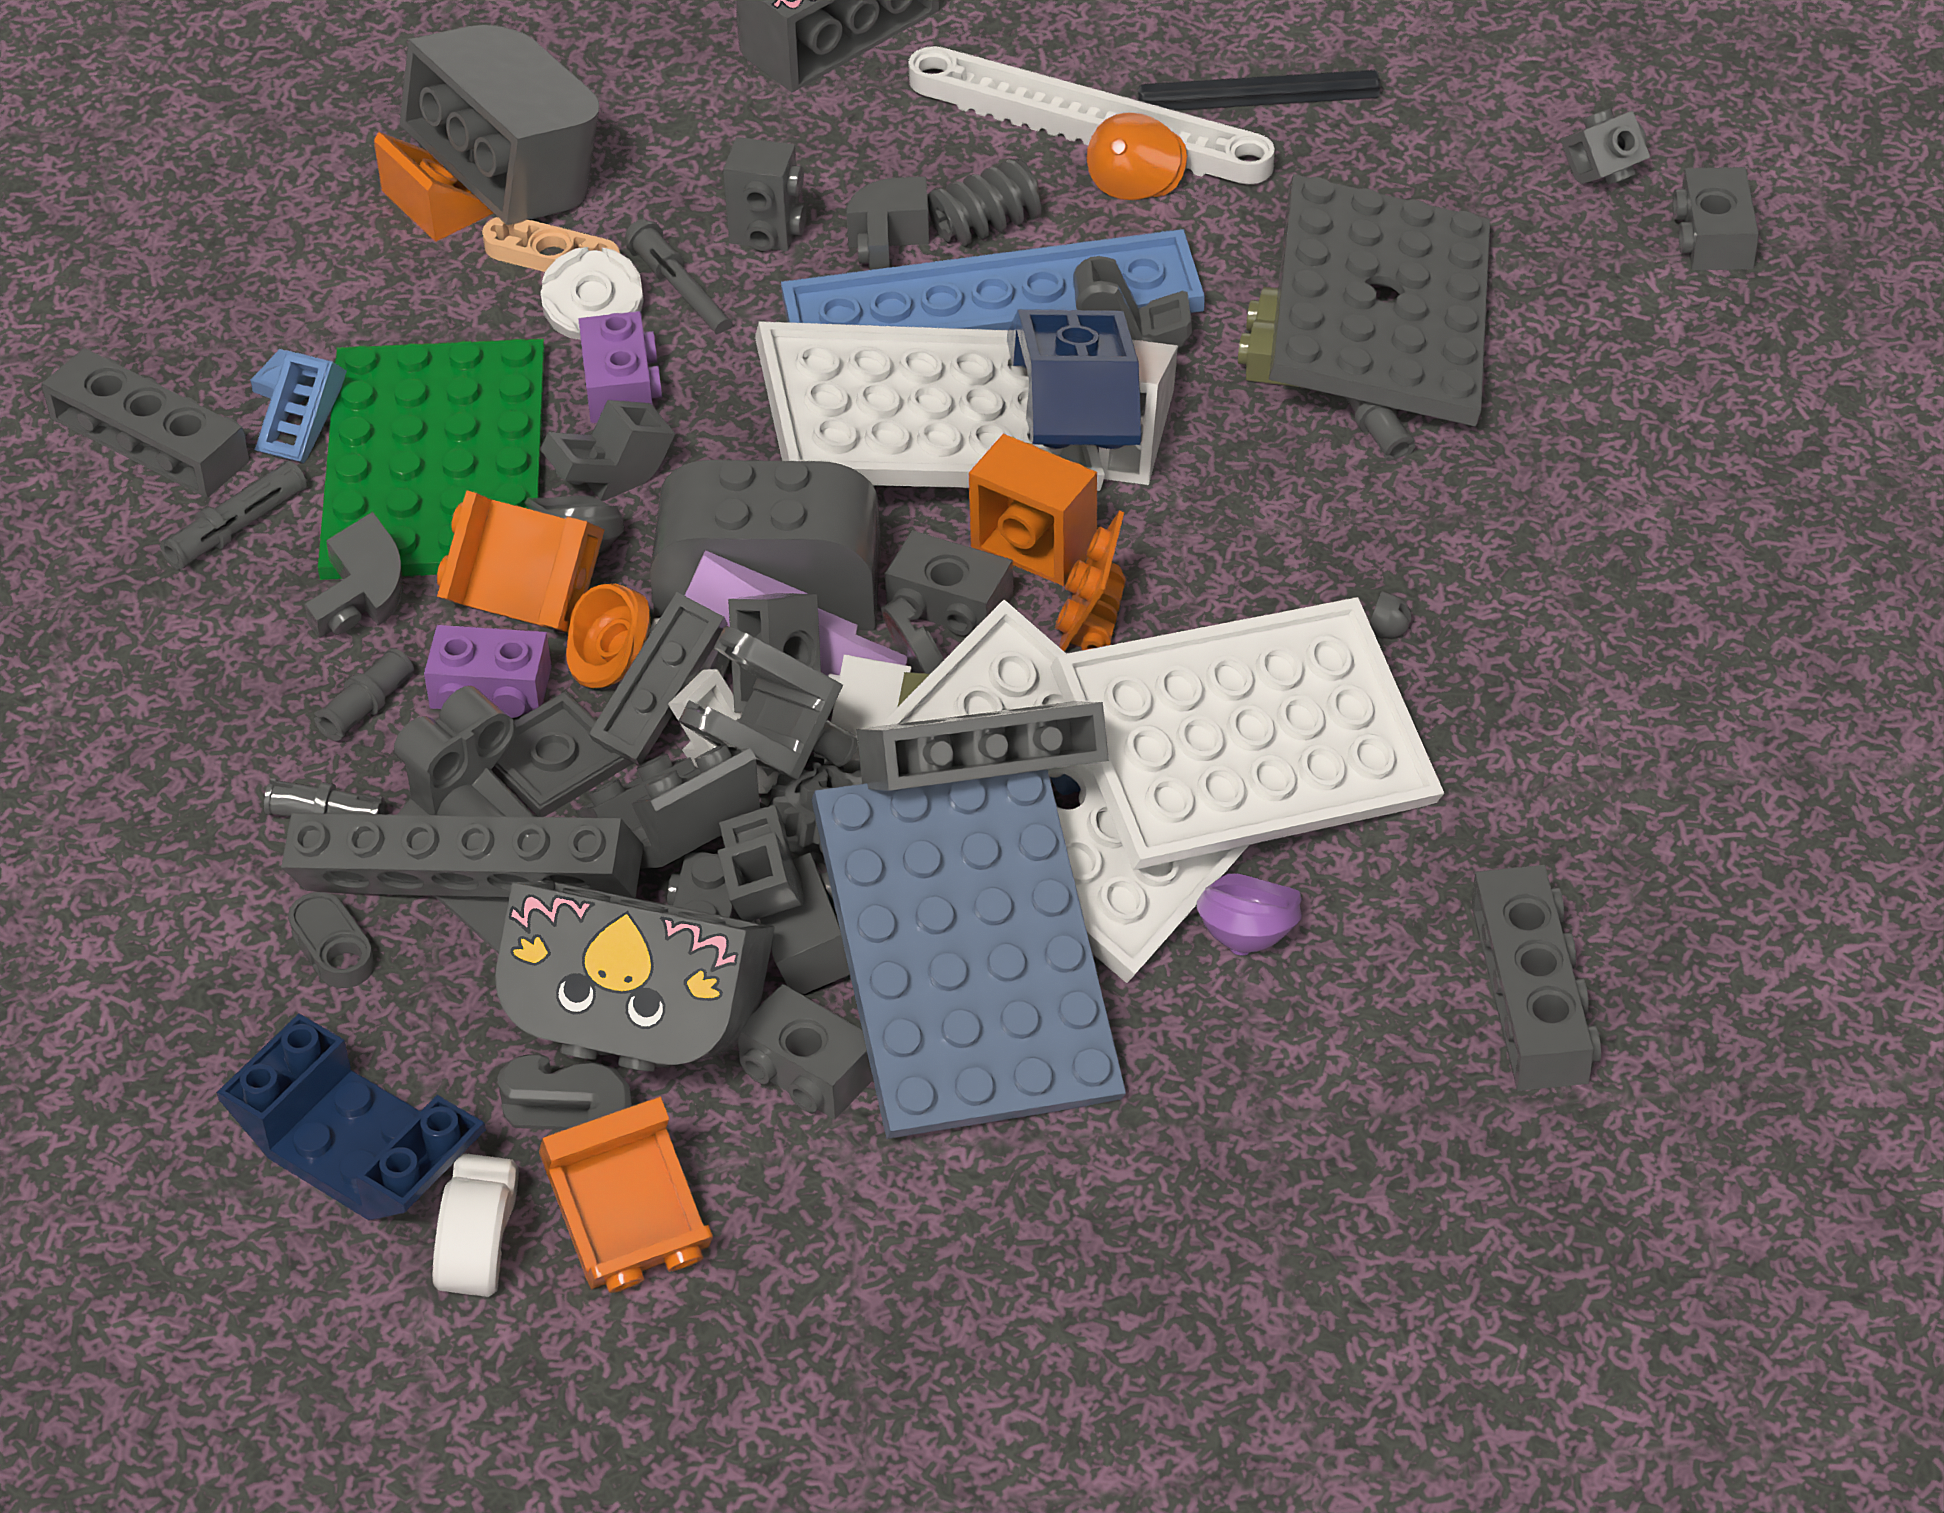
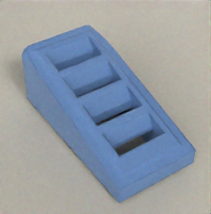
[255,350,347,463]

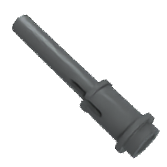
[625,219,732,335]

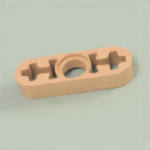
[482,217,620,272]

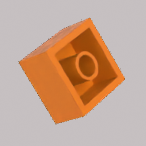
[969,434,1097,586]

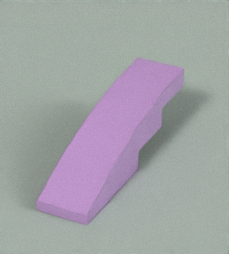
[684,550,907,676]

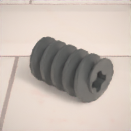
[927,158,1041,247]

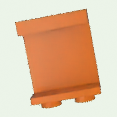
[437,490,605,633]

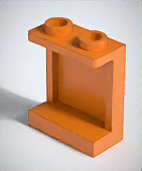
[539,1096,713,1293]

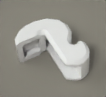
[432,1153,519,1297]

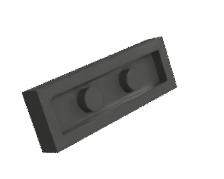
[589,592,728,766]

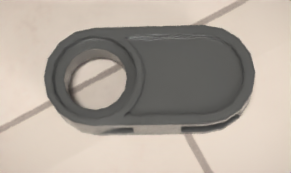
[288,892,374,988]

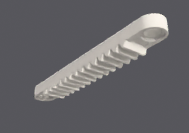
[909,46,1275,184]

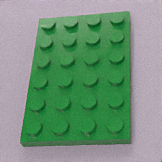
[318,338,545,580]

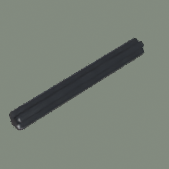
[1138,70,1380,111]

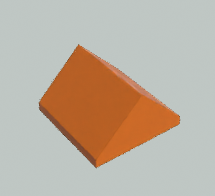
[374,132,493,242]

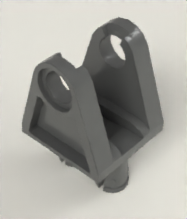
[678,626,857,780]

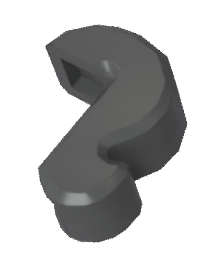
[1073,256,1192,349]
[497,1054,632,1130]

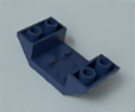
[1007,309,1141,449]
[217,1013,486,1220]

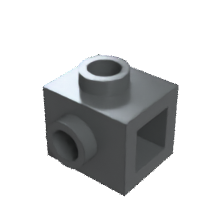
[1560,108,1650,185]

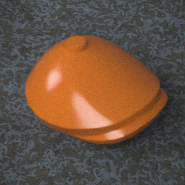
[1087,112,1187,200]
[566,584,651,688]

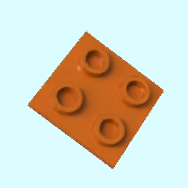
[1055,510,1126,651]

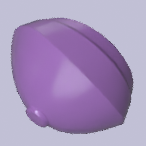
[1197,874,1302,955]

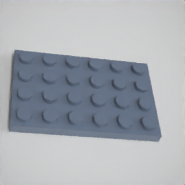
[811,769,1126,1139]

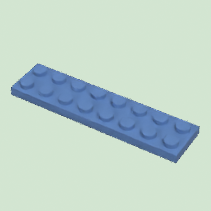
[781,229,1204,330]

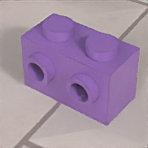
[578,311,662,423]
[424,625,552,718]

